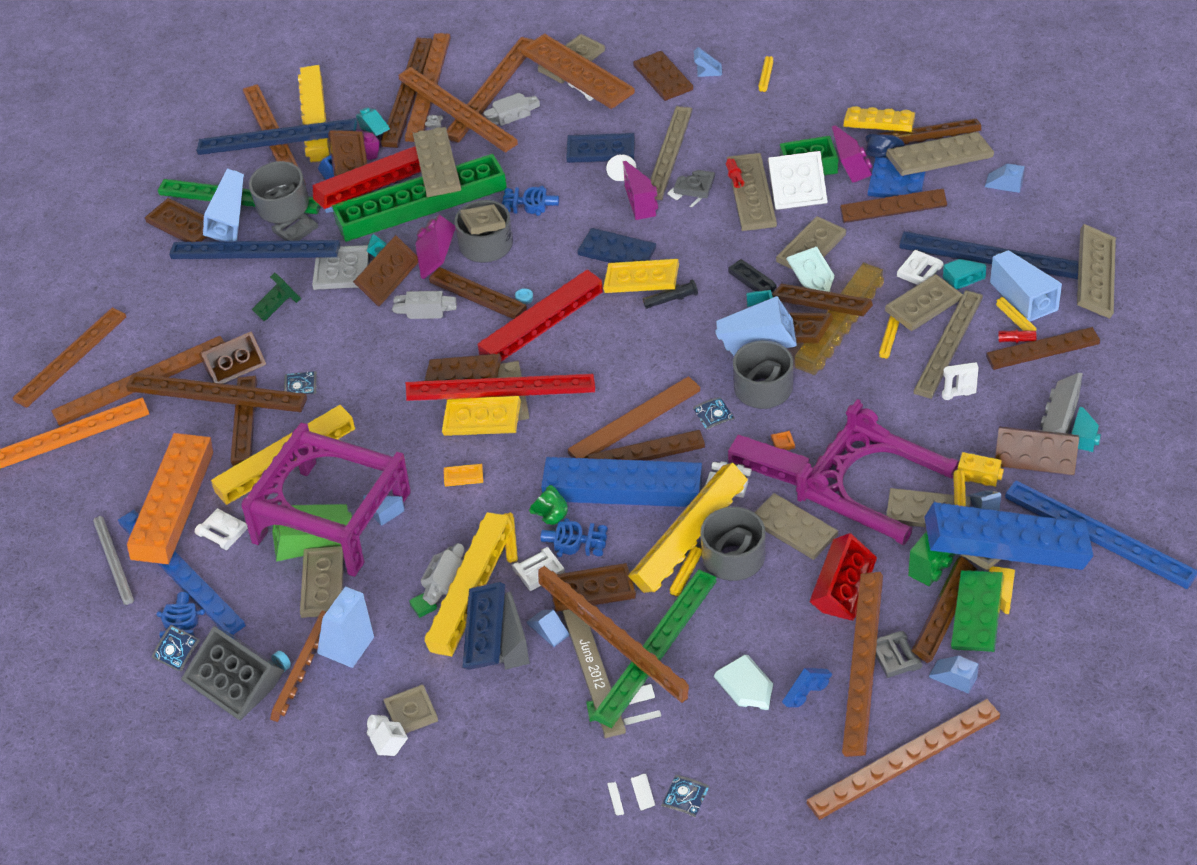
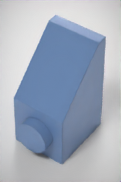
[985,164,1025,193]
[929,656,979,694]

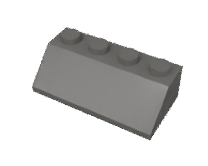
[1038,373,1083,434]

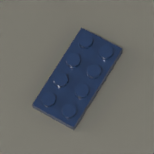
[566,133,635,163]
[577,228,656,263]
[462,582,505,670]

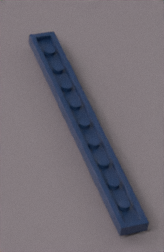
[196,118,357,155]
[899,231,1079,279]
[169,240,341,259]

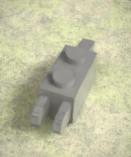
[484,93,540,126]
[392,291,457,319]
[421,543,465,605]

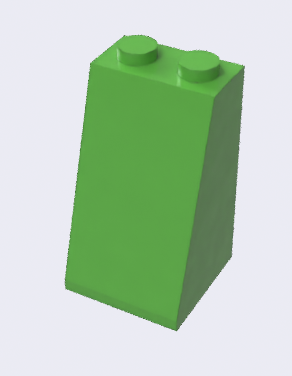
[272,504,352,562]

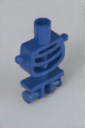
[502,186,559,216]
[541,518,608,557]
[156,592,205,641]

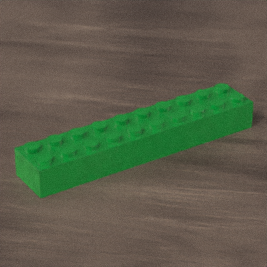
[332,154,507,242]

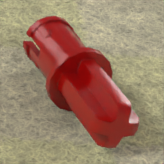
[725,158,744,188]
[999,329,1037,344]

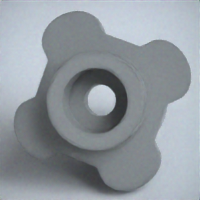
[425,115,443,129]

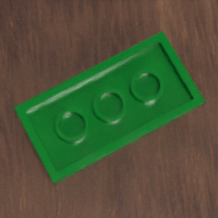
[951,571,1004,652]

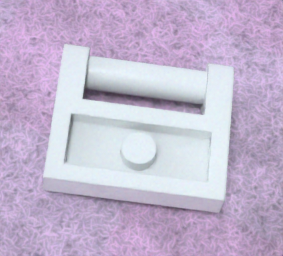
[897,250,943,285]
[942,362,978,400]
[195,508,248,550]
[512,547,565,591]

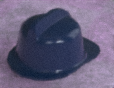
[865,134,905,158]

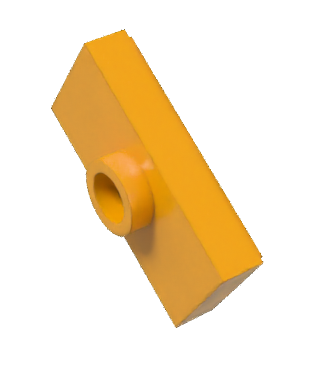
[444,464,484,487]

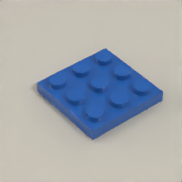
[868,157,926,198]

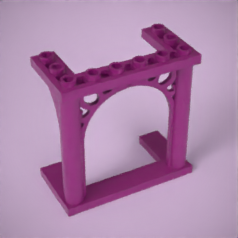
[241,423,411,577]

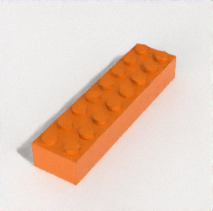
[127,433,213,565]

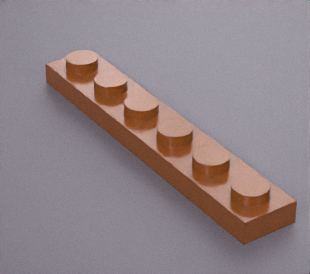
[270,610,326,722]

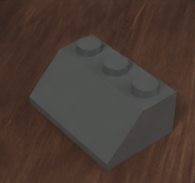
[499,592,530,670]

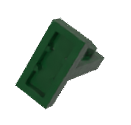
[252,272,302,321]

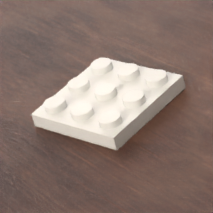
[768,151,828,210]

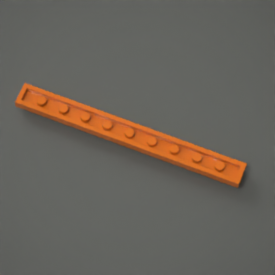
[0,397,149,469]

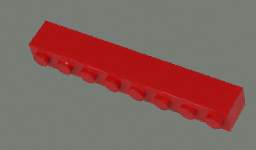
[313,146,421,209]
[478,269,603,362]

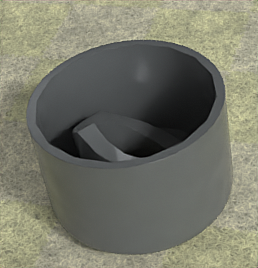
[249,161,309,224]
[455,200,513,263]
[733,340,793,409]
[701,507,766,581]

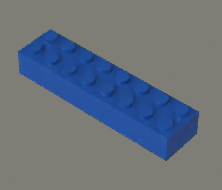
[541,457,702,507]
[924,502,1094,570]

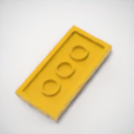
[844,106,915,132]
[603,259,679,293]
[442,396,521,436]

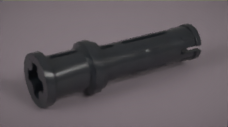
[642,279,698,309]

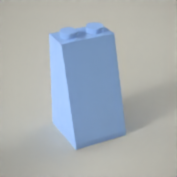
[203,169,244,242]
[990,250,1062,322]
[715,296,797,356]
[317,586,374,668]

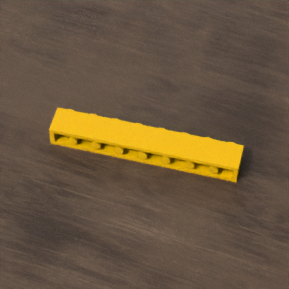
[298,65,330,163]
[211,405,355,505]
[628,463,748,593]
[424,512,513,657]

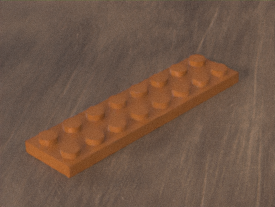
[521,33,635,109]

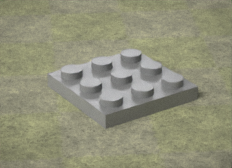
[312,245,370,290]

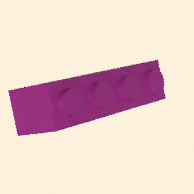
[728,435,810,486]

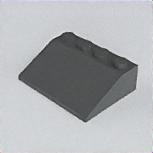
[181,626,285,721]

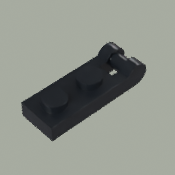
[728,259,777,292]

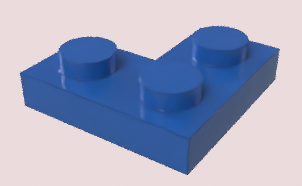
[782,668,832,707]

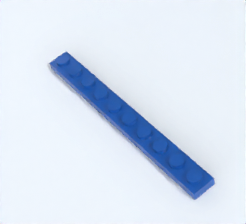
[1005,481,1197,590]
[118,510,246,635]

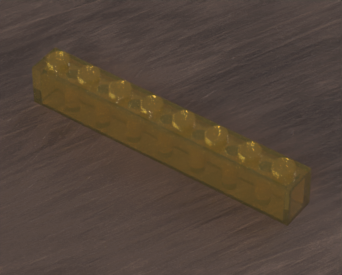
[795,262,884,375]

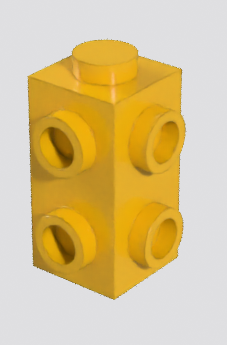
[958,452,1004,487]

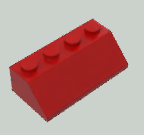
[809,533,877,621]

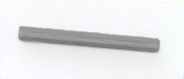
[93,516,134,605]

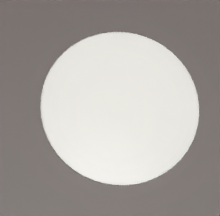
[607,155,636,181]

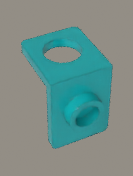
[366,234,386,257]
[746,290,773,307]

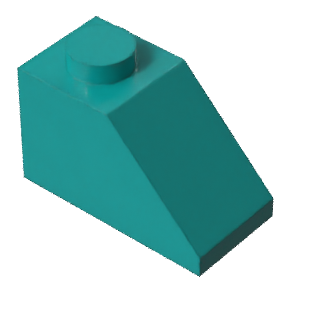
[355,107,390,136]
[943,259,987,290]
[1072,407,1101,452]

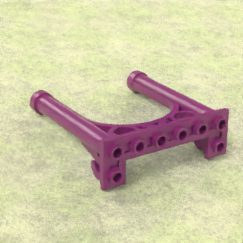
[796,399,959,546]

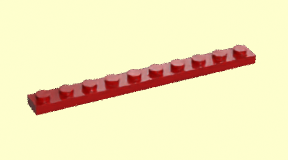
[405,374,595,401]

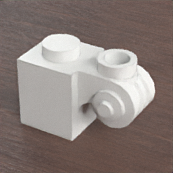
[367,715,408,756]

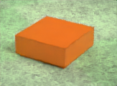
[771,431,795,450]

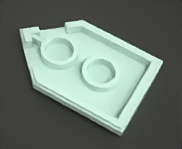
[786,247,835,292]
[714,655,773,710]

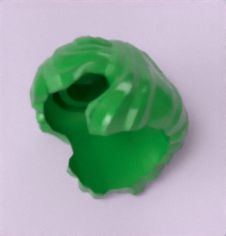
[529,485,568,525]

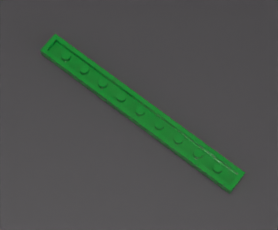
[158,179,321,214]
[593,569,716,728]

